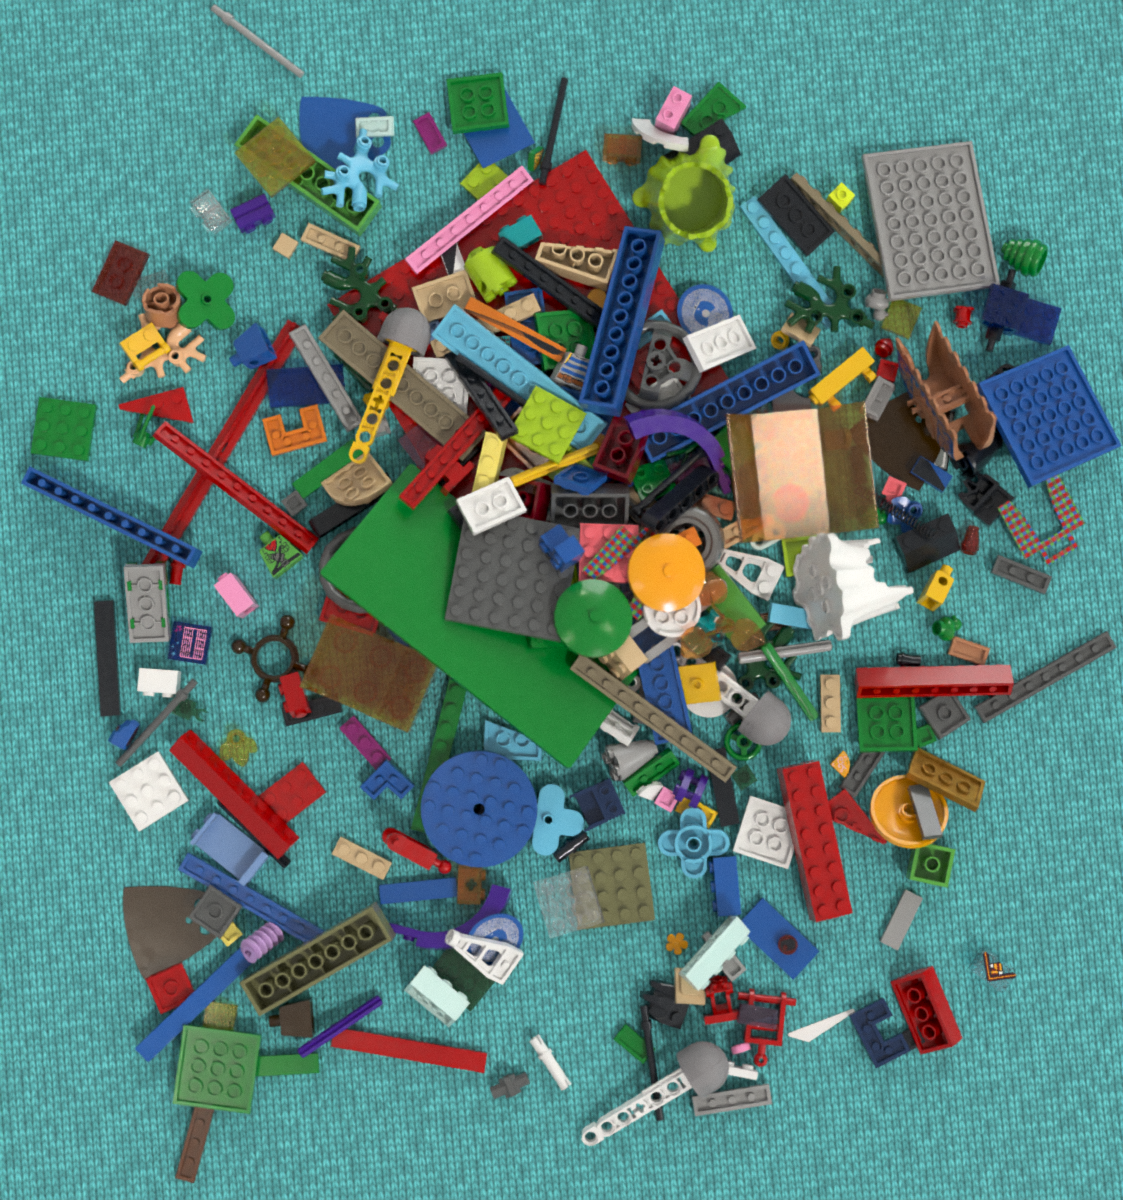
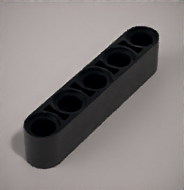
[641,465,719,534]
[308,472,394,538]

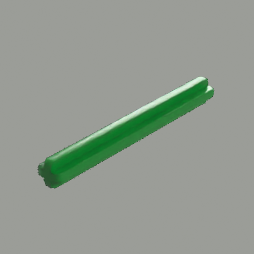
[761,643,818,721]

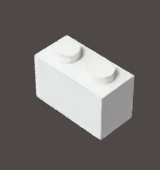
[137,668,181,698]

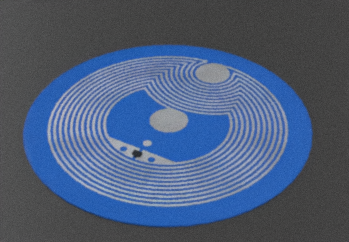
[677,284,733,335]
[467,913,524,965]

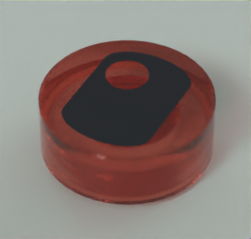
[778,935,798,955]

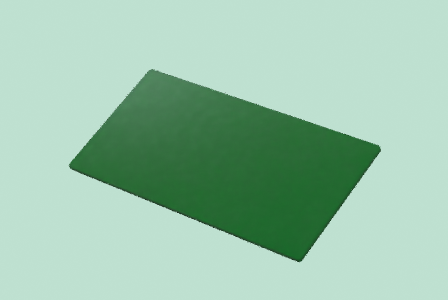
[320,464,639,769]

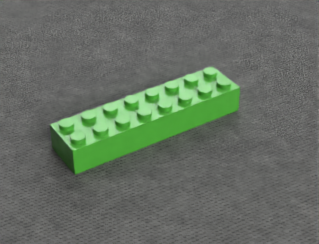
[234,114,382,237]

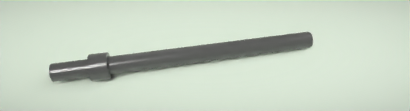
[115,678,198,767]

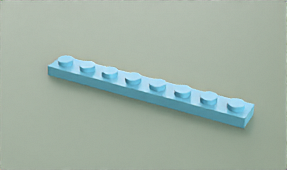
[739,196,832,330]

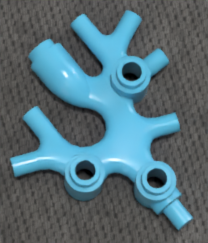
[321,129,399,212]

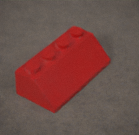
[890,965,963,1055]

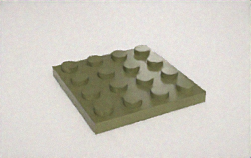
[569,842,655,930]

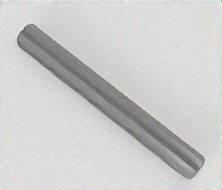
[738,640,832,664]

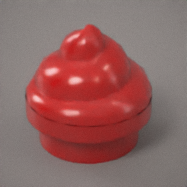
[874,338,894,358]

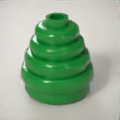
[1001,239,1048,277]

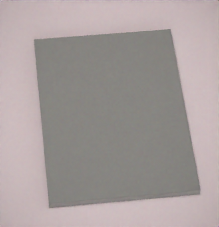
[861,141,1000,302]

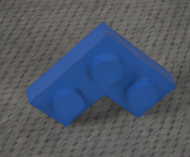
[360,758,415,800]

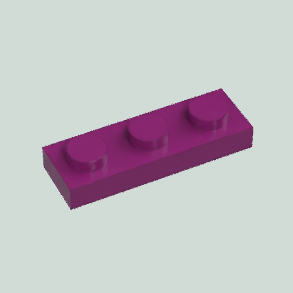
[339,716,392,770]

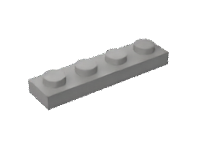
[692,1083,772,1116]

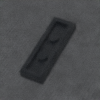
[282,693,343,727]

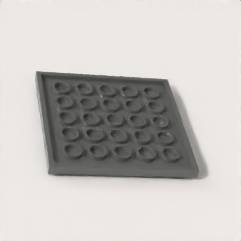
[445,516,580,642]

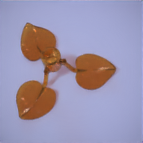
[680,571,766,659]

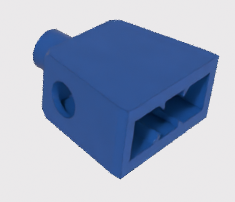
[229,323,277,369]

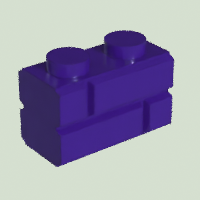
[230,193,276,234]

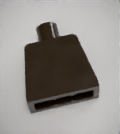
[269,998,315,1038]

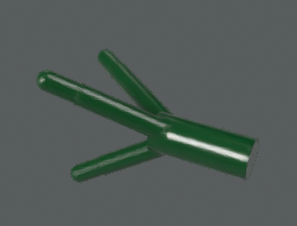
[660,441,700,465]

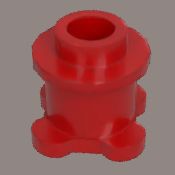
[953,305,974,328]

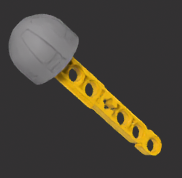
[349,308,431,464]

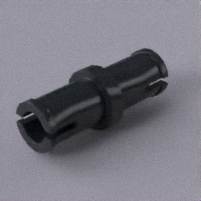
[552,830,590,863]

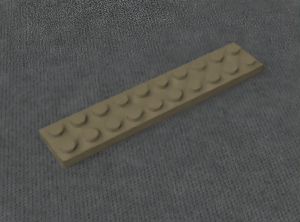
[318,310,487,462]

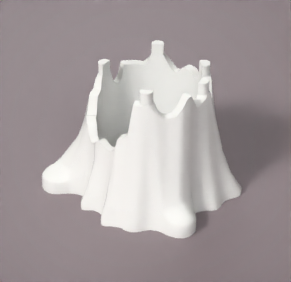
[792,533,913,641]

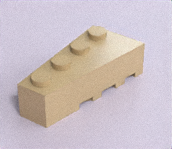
[535,242,618,291]

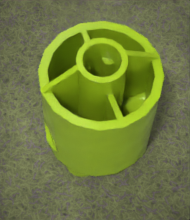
[463,246,518,303]

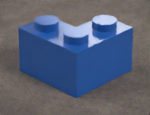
[539,524,585,573]

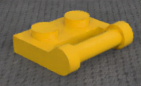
[119,322,171,372]

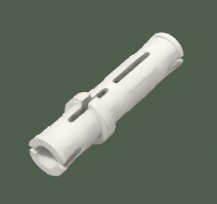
[529,1034,571,1091]

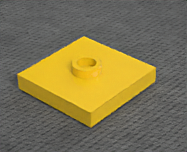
[678,662,722,704]

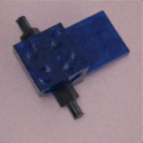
[979,269,1062,353]

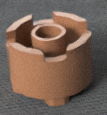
[142,283,182,329]

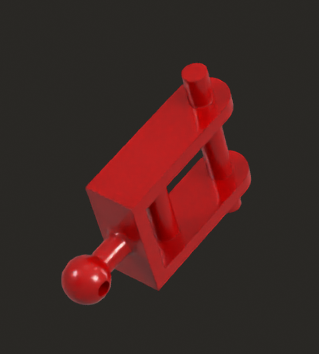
[382,827,452,874]
[737,988,796,1067]

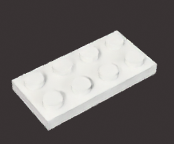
[683,315,756,373]

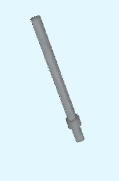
[211,5,304,78]

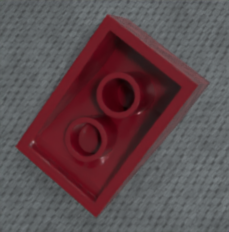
[592,416,649,485]
[498,475,551,522]

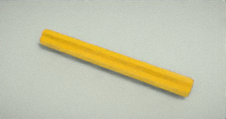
[510,443,600,487]

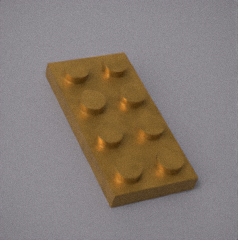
[905,747,986,812]

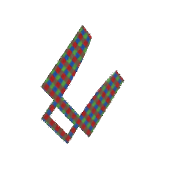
[997,475,1085,566]
[582,526,657,621]

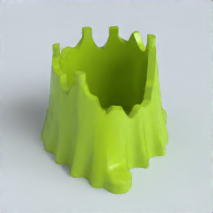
[632,135,735,252]

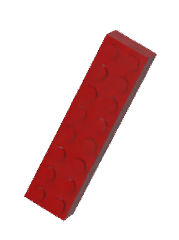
[776,760,853,922]

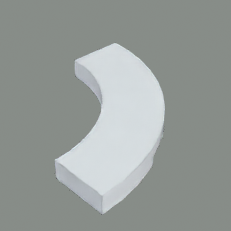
[631,118,689,152]

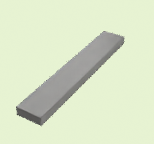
[288,324,362,433]

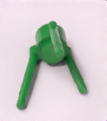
[132,405,168,449]

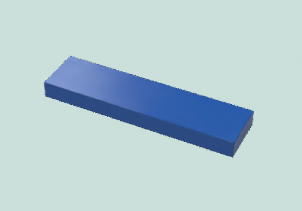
[379,877,458,904]

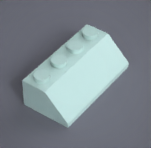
[678,916,750,991]

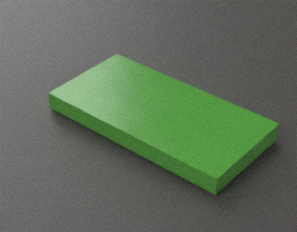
[704,564,767,648]

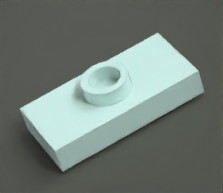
[355,116,394,137]

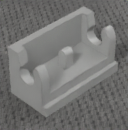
[859,376,895,422]

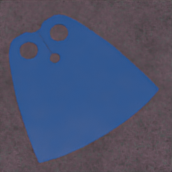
[299,97,391,170]

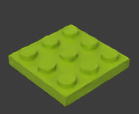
[510,386,587,465]

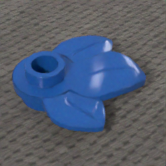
[886,496,923,533]

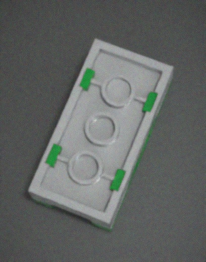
[124,561,172,643]

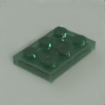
[432,948,495,1012]

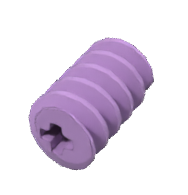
[240,922,284,963]

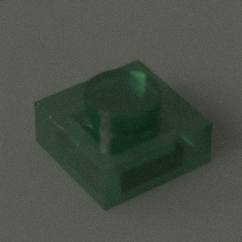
[731,764,757,791]

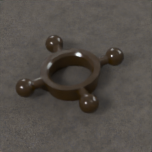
[231,615,319,703]

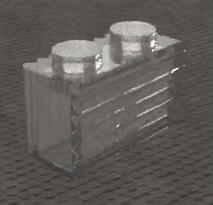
[190,189,232,236]

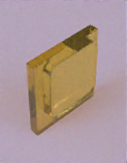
[881,300,922,340]
[202,1001,238,1031]

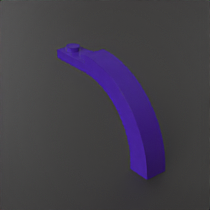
[624,409,731,495]
[390,884,512,950]

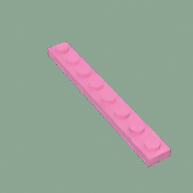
[404,166,534,275]

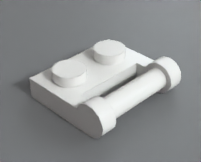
[600,709,640,746]

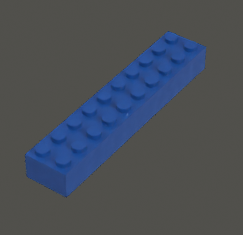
[578,226,665,417]
[643,340,821,463]

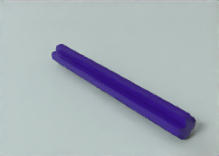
[297,995,383,1058]

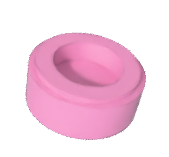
[731,1042,751,1055]

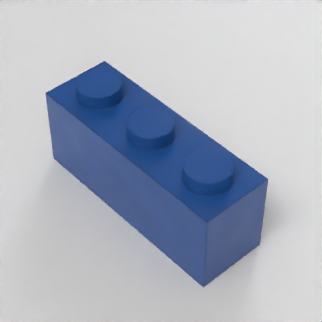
[709,855,741,917]

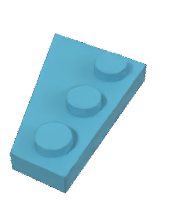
[484,720,542,761]

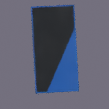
[909,456,953,493]

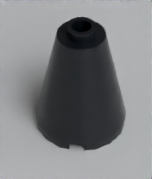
[949,432,1003,480]

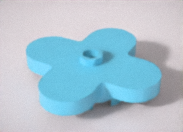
[532,784,584,856]
[658,807,730,879]

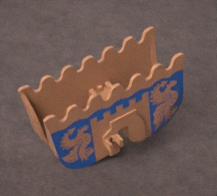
[895,321,997,461]

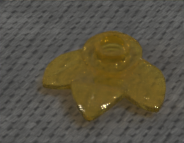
[220,729,258,767]

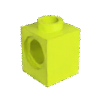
[826,182,855,214]

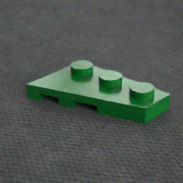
[680,81,747,136]

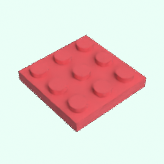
[578,523,639,584]

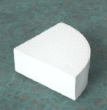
[636,781,663,801]

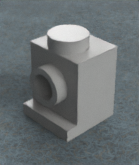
[367,415,391,438]

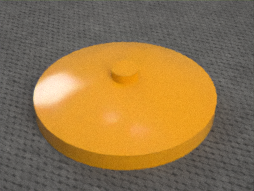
[627,533,705,612]
[869,775,948,848]

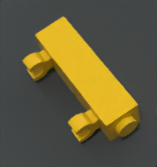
[808,347,877,412]

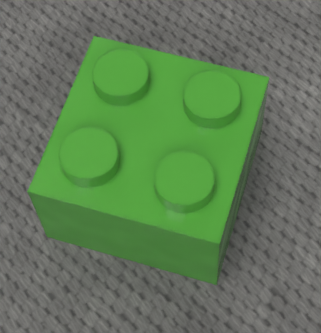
[906,844,956,888]

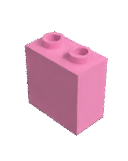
[654,86,692,135]
[213,573,259,618]

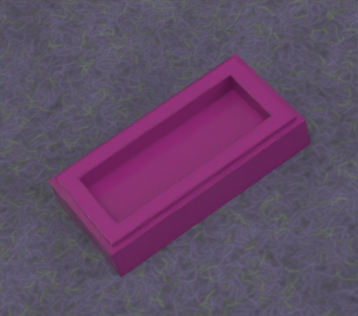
[413,112,447,155]

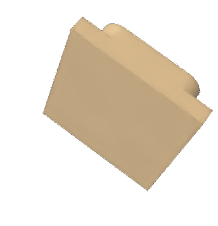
[781,313,821,347]
[674,967,705,1005]

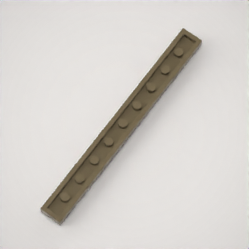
[570,655,737,783]

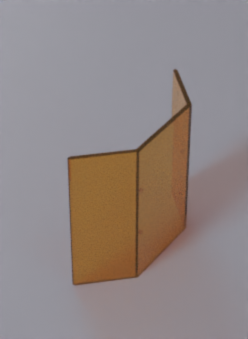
[725,401,879,543]

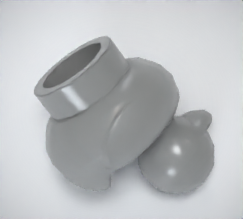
[865,288,889,321]

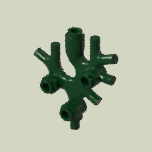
[321,247,399,323]
[784,266,875,334]
[733,622,802,701]

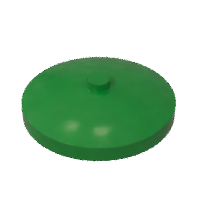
[553,579,632,658]

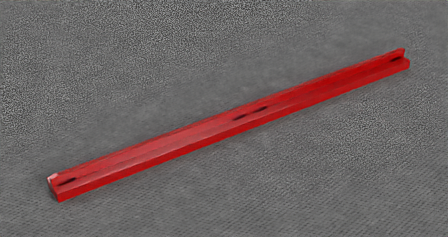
[142,320,300,564]

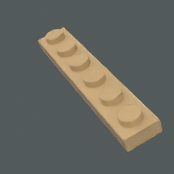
[430,293,542,358]

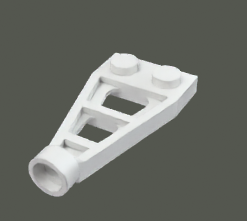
[716,549,785,601]
[445,929,524,985]

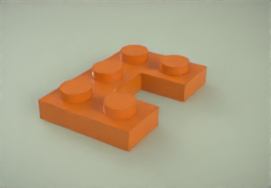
[262,404,328,456]

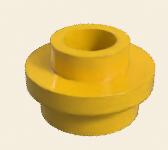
[771,331,790,350]

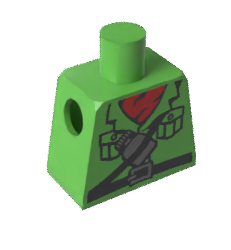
[259,531,305,579]

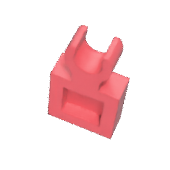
[880,476,907,511]

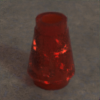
[960,526,979,555]

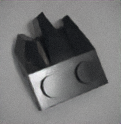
[958,474,1014,528]
[640,980,690,1029]

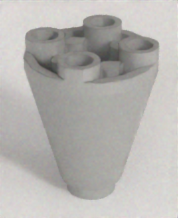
[601,740,658,781]

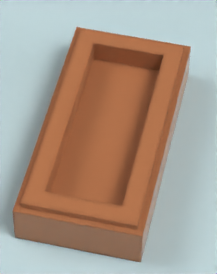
[947,636,990,665]

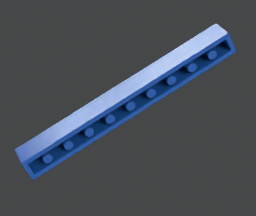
[21,466,203,569]

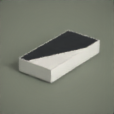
[441,243,465,275]

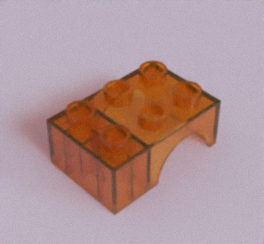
[299,614,438,733]

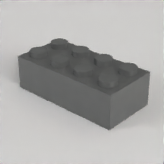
[550,483,630,528]

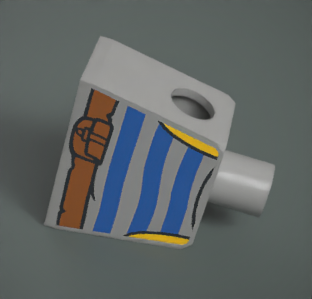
[550,344,589,391]

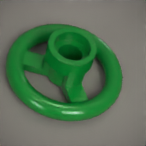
[724,722,762,761]

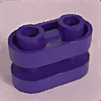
[672,767,709,809]

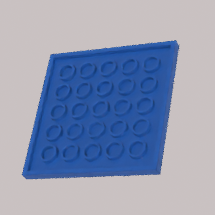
[976,345,1122,488]

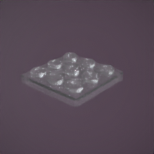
[533,866,605,939]

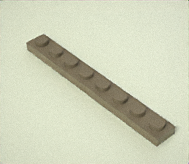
[790,172,884,278]

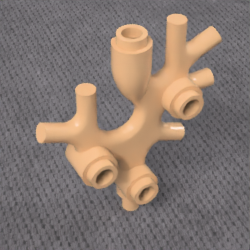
[119,313,207,383]

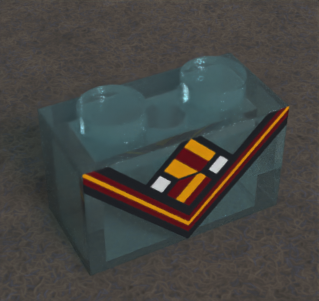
[968,949,1016,994]

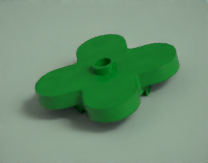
[175,271,235,330]

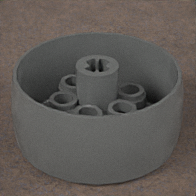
[660,505,725,573]

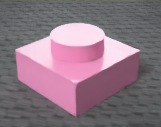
[654,786,677,812]

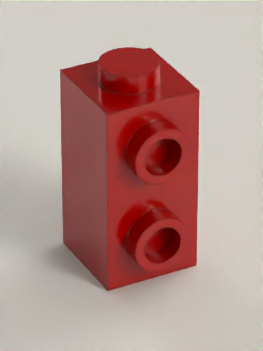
[278,671,311,718]

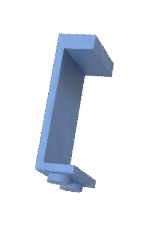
[190,812,270,886]

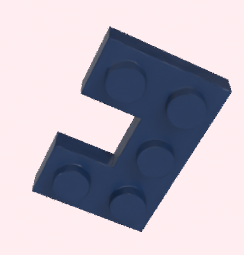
[849,997,911,1068]

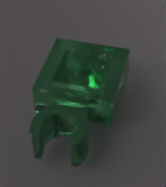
[172,698,209,722]

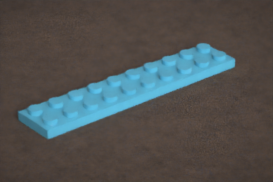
[432,304,608,449]

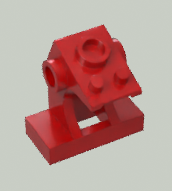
[424,444,475,496]
[703,976,739,1025]

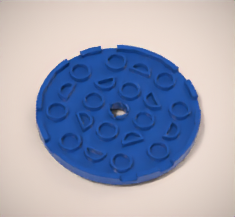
[421,750,538,868]

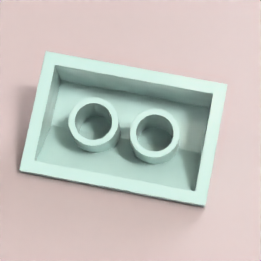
[404,965,470,1027]

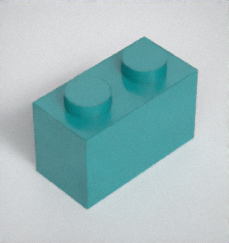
[498,215,542,250]

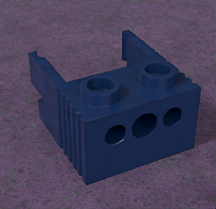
[569,778,625,832]

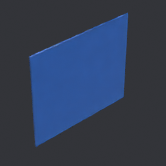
[464,90,535,168]

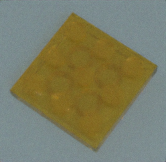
[234,117,316,198]

